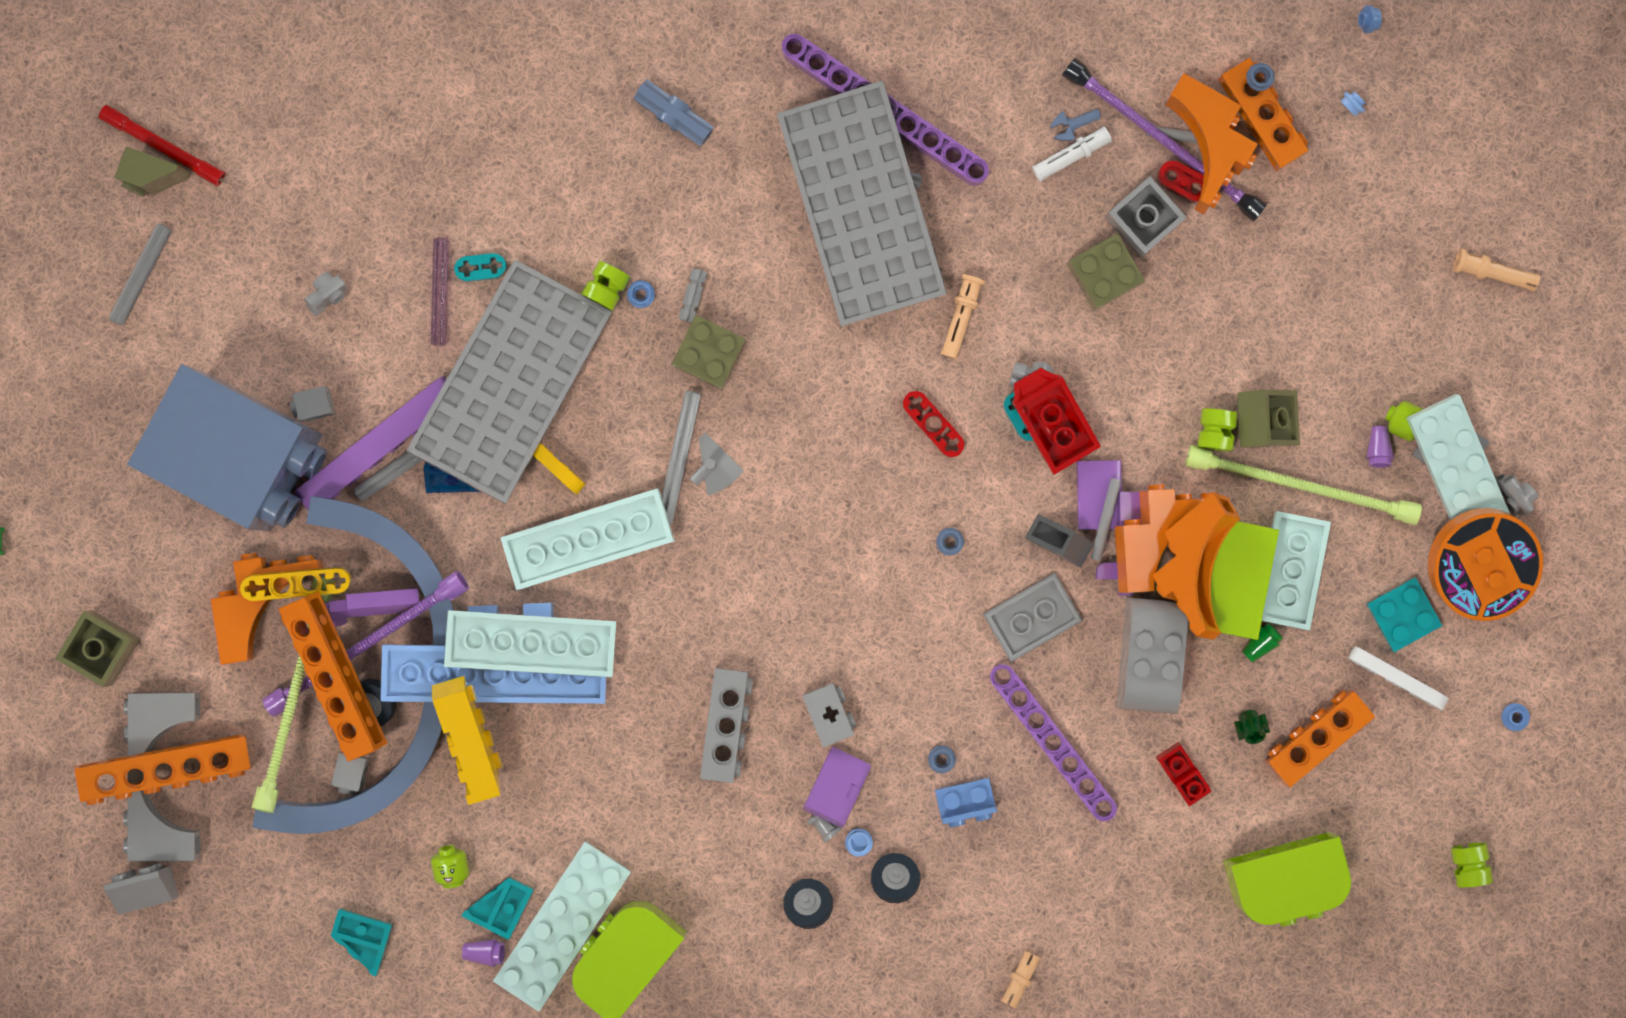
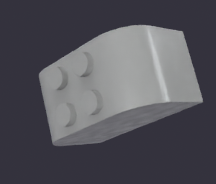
[1116,597,1188,714]

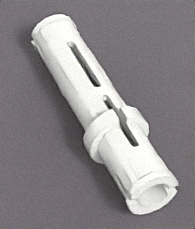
[1032,126,1112,182]

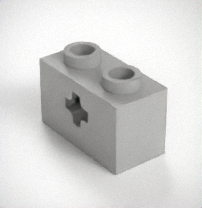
[802,683,857,747]

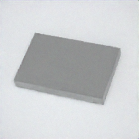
[983,573,1082,662]

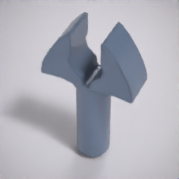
[1050,109,1101,142]

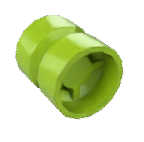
[581,260,631,311]
[1197,408,1238,452]
[1450,842,1493,888]

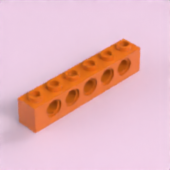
[278,591,388,762]
[74,734,251,805]

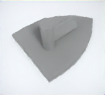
[689,433,744,496]

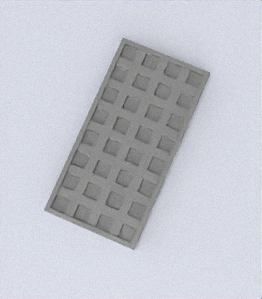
[777,80,947,326]
[407,259,612,505]

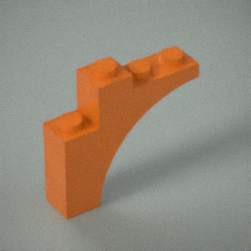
[1165,73,1257,215]
[1115,484,1218,593]
[1152,492,1241,640]
[211,553,323,665]

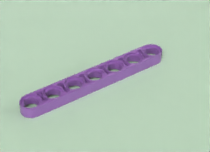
[990,664,1117,821]

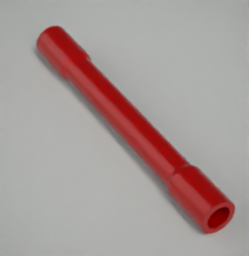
[98,104,226,187]

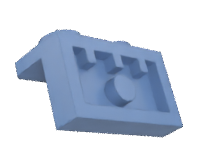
[935,778,997,827]

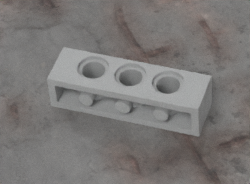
[700,668,753,783]

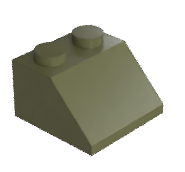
[114,146,191,197]
[1237,390,1300,448]

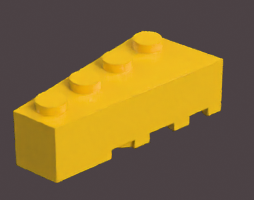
[432,676,502,805]

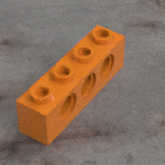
[1218,57,1309,172]
[1264,690,1375,788]

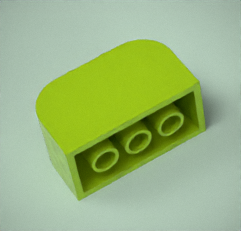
[1211,522,1279,640]
[1223,832,1351,927]
[572,901,687,1018]

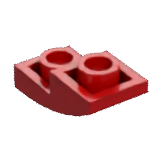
[1156,742,1212,807]

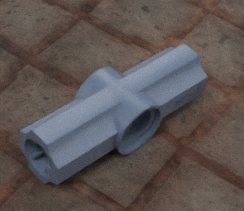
[633,79,714,148]

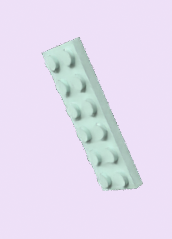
[1406,394,1510,520]
[500,488,675,590]
[444,610,616,677]
[493,841,631,1012]

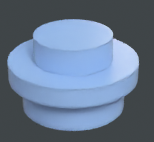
[1340,91,1365,117]
[845,828,873,856]

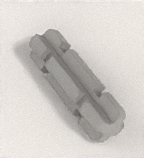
[679,269,707,323]

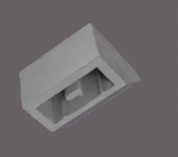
[103,862,179,915]

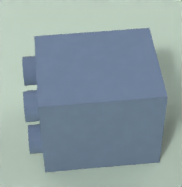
[127,364,327,531]

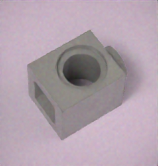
[290,386,336,422]
[331,752,370,795]

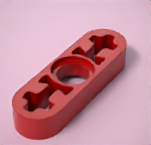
[903,391,964,458]

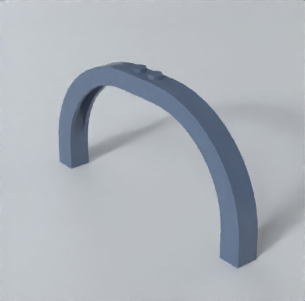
[252,496,453,834]

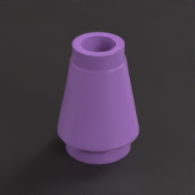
[1366,426,1394,468]
[462,939,505,967]

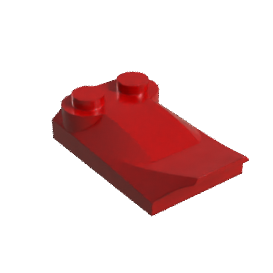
[1013,368,1101,475]

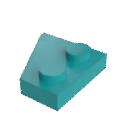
[461,877,534,940]
[330,908,393,977]

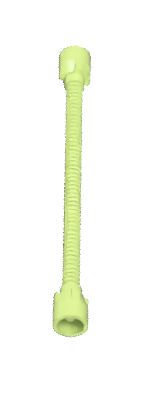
[1185,445,1422,526]
[251,577,335,814]

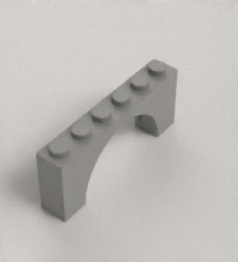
[123,692,200,861]

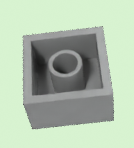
[1105,176,1187,258]

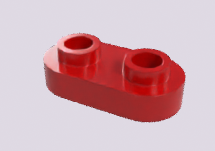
[1158,161,1204,203]

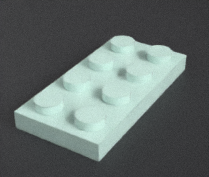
[1262,511,1331,630]

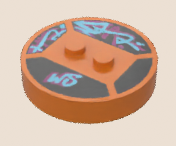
[1428,508,1543,621]

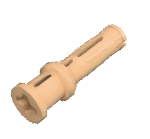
[1453,248,1540,292]
[941,274,985,359]

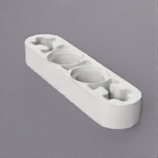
[1347,646,1449,711]

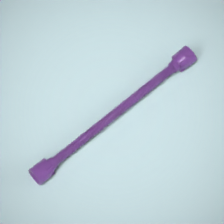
[262,571,469,717]

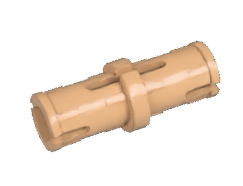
[1000,950,1041,1009]

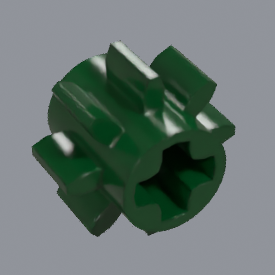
[1234,710,1270,744]

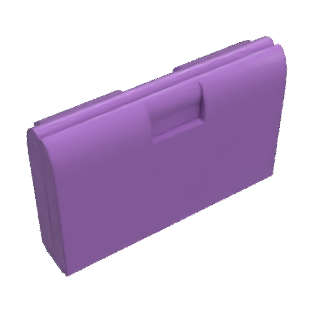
[1076,460,1122,530]
[803,747,871,827]

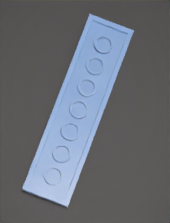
[381,644,606,704]

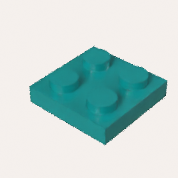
[1366,577,1443,653]

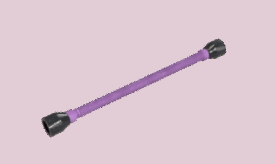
[1062,58,1267,222]

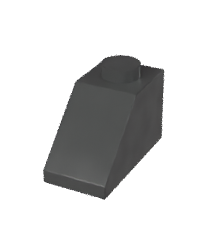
[1025,514,1094,568]

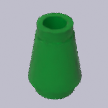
[1242,623,1284,663]

